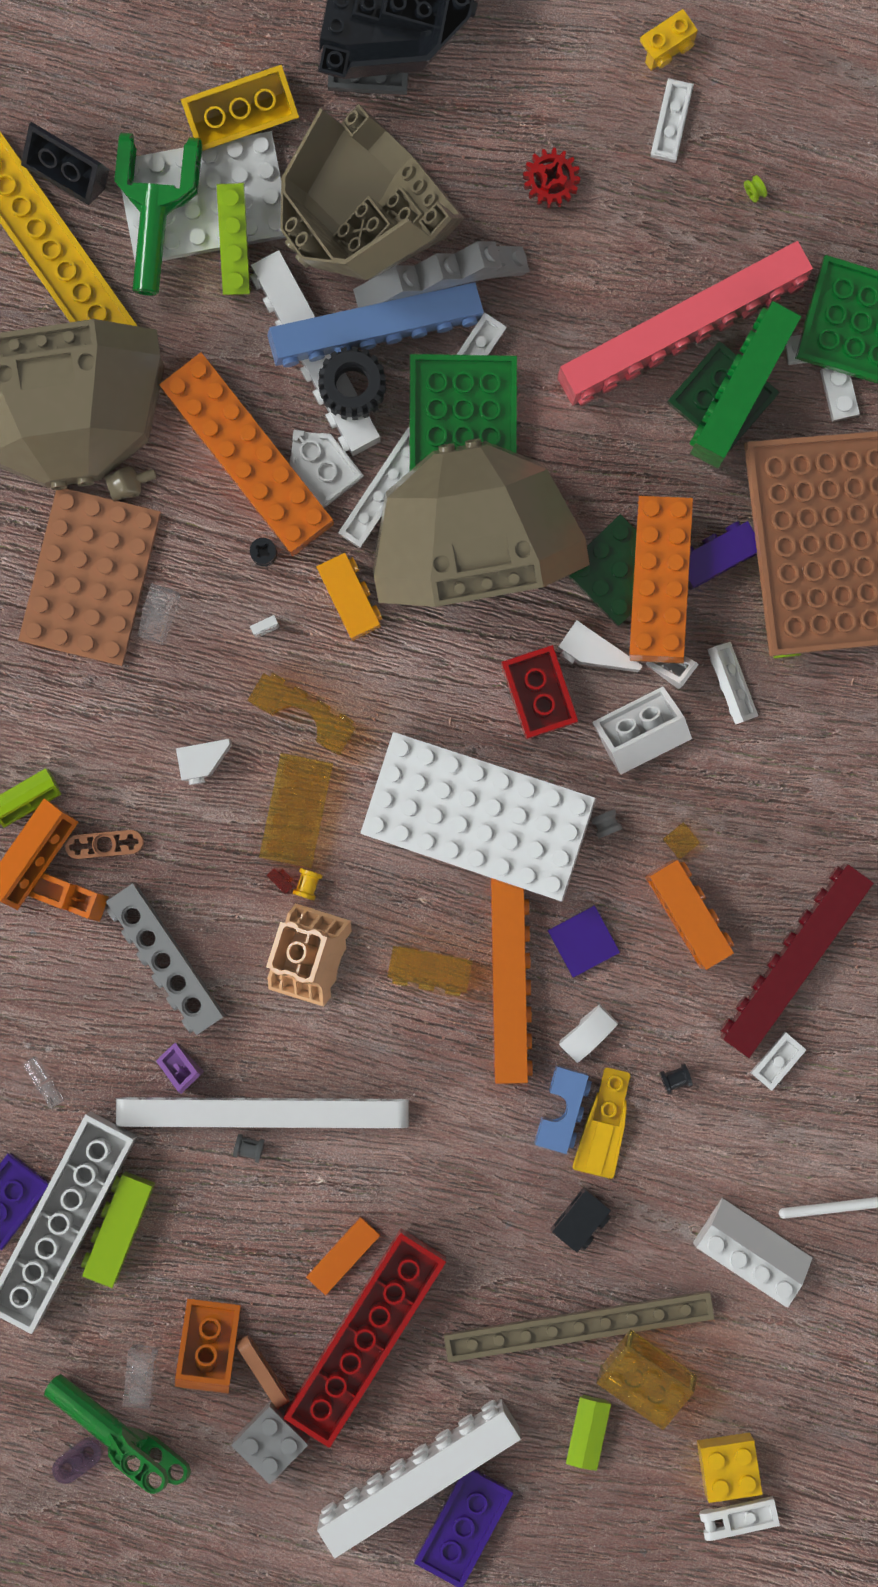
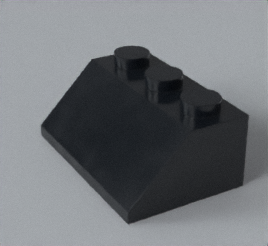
[21,122,110,205]

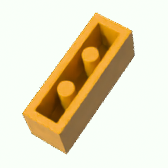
[316,553,383,641]

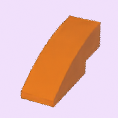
[28,873,109,922]

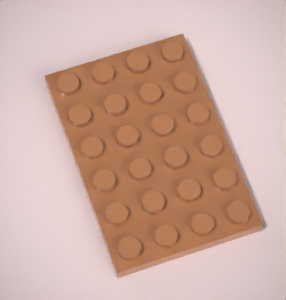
[18,489,161,667]

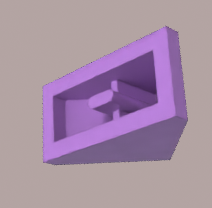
[156,1043,204,1094]

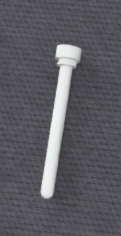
[779,1197,878,1219]

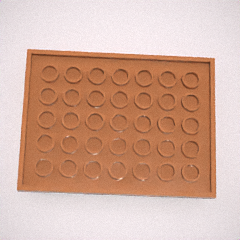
[744,431,878,656]

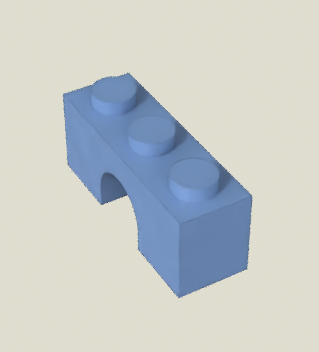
[534,1065,592,1154]

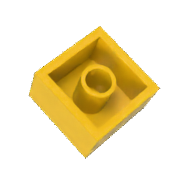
[697,1432,763,1503]

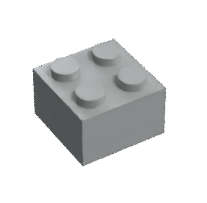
[231,1400,310,1484]

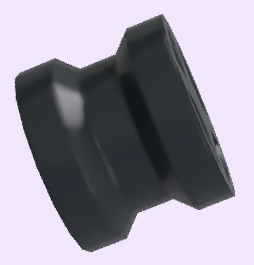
[250,538,277,567]

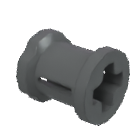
[233,1134,265,1163]

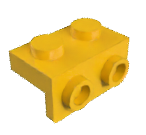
[640,9,698,71]

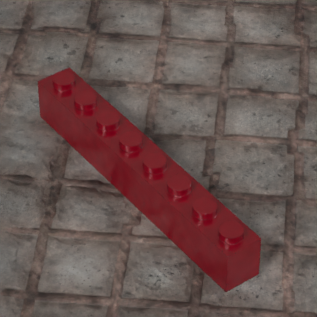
[719,864,874,1058]

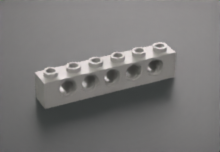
[106,883,226,1036]

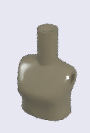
[105,466,157,502]

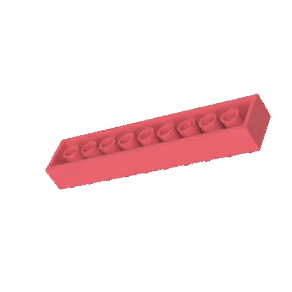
[557,241,813,406]

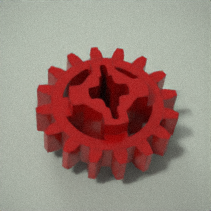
[523,148,581,208]

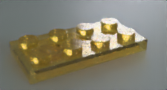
[259,753,333,868]

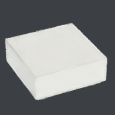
[250,615,280,638]

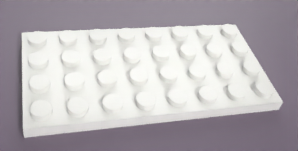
[360,732,597,901]

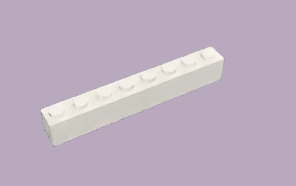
[250,250,381,456]

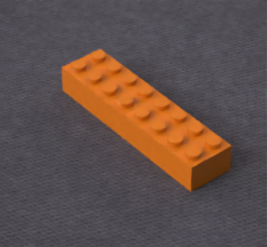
[159,352,334,557]

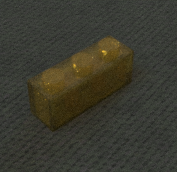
[387,945,473,996]

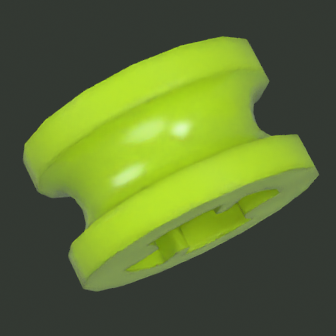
[744,175,767,203]

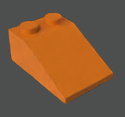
[175,1299,241,1394]

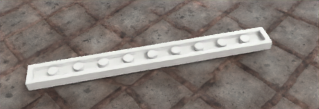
[338,313,507,548]

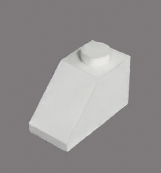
[176,739,232,785]

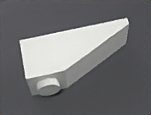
[557,620,643,673]

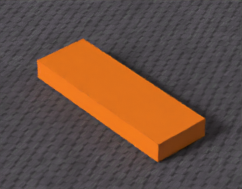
[306,1216,380,1296]

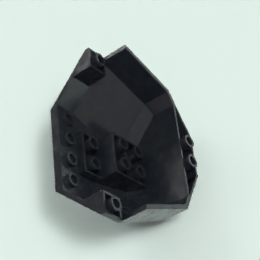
[318,0,478,79]

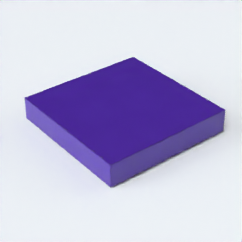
[547,905,620,978]

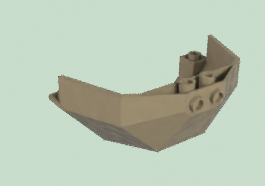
[280,104,465,280]
[0,319,165,490]
[373,439,589,607]

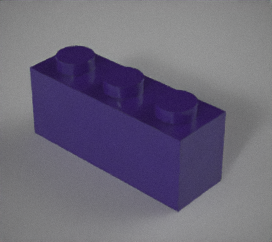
[688,521,757,591]

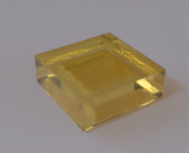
[662,822,700,860]

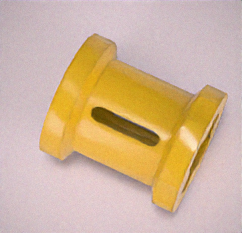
[292,868,323,900]

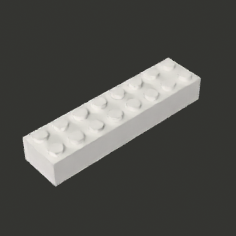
[0,1111,138,1334]
[317,1399,521,1559]

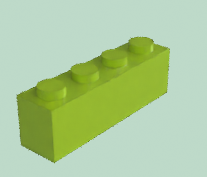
[216,183,250,295]
[81,1171,155,1288]

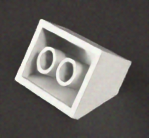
[592,686,692,775]

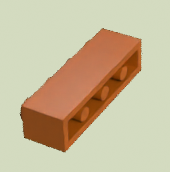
[0,798,78,911]

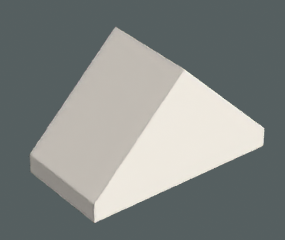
[646,656,699,689]

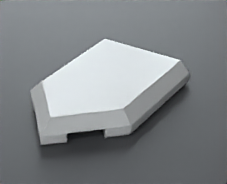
[290,430,364,508]

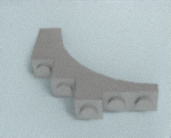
[353,241,530,308]

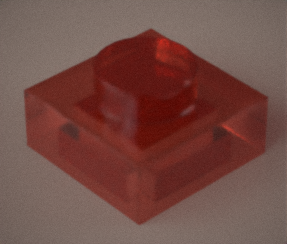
[266,868,294,895]

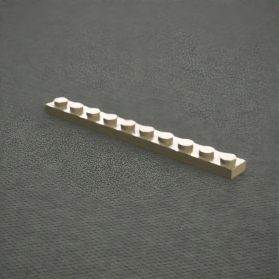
[444,1291,714,1363]

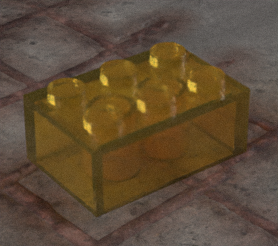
[596,1329,697,1430]

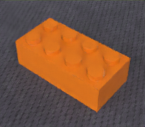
[645,860,734,970]

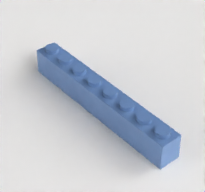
[267,282,484,367]

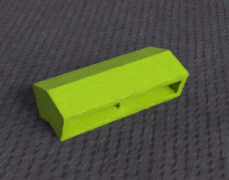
[0,768,62,828]
[566,1395,611,1471]

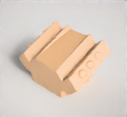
[266,904,352,1007]

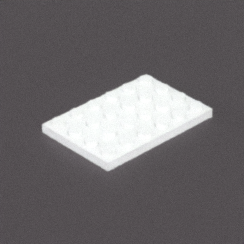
[122,131,286,261]

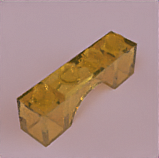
[247,672,357,757]

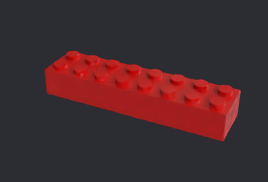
[284,1228,446,1448]

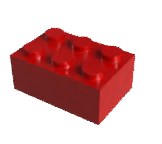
[501,645,578,740]

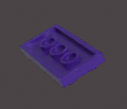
[414,1469,513,1587]

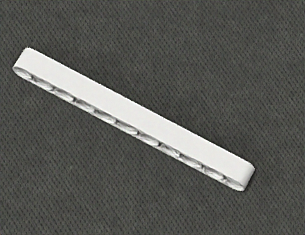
[116,1097,409,1128]

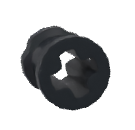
[660,1063,693,1095]

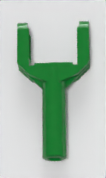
[114,132,202,296]
[44,1374,191,1494]

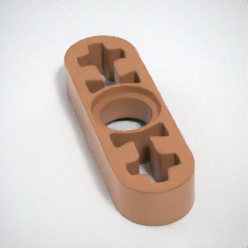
[65,830,144,859]
[236,1335,290,1409]

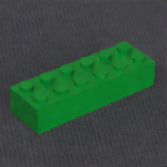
[689,301,801,469]

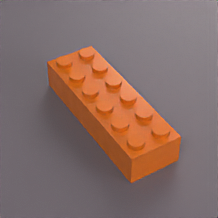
[629,496,693,663]

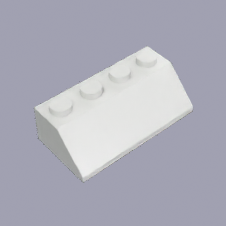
[693,1198,812,1308]

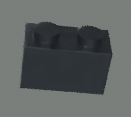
[550,1187,611,1253]

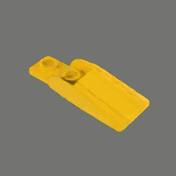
[572,1067,630,1179]

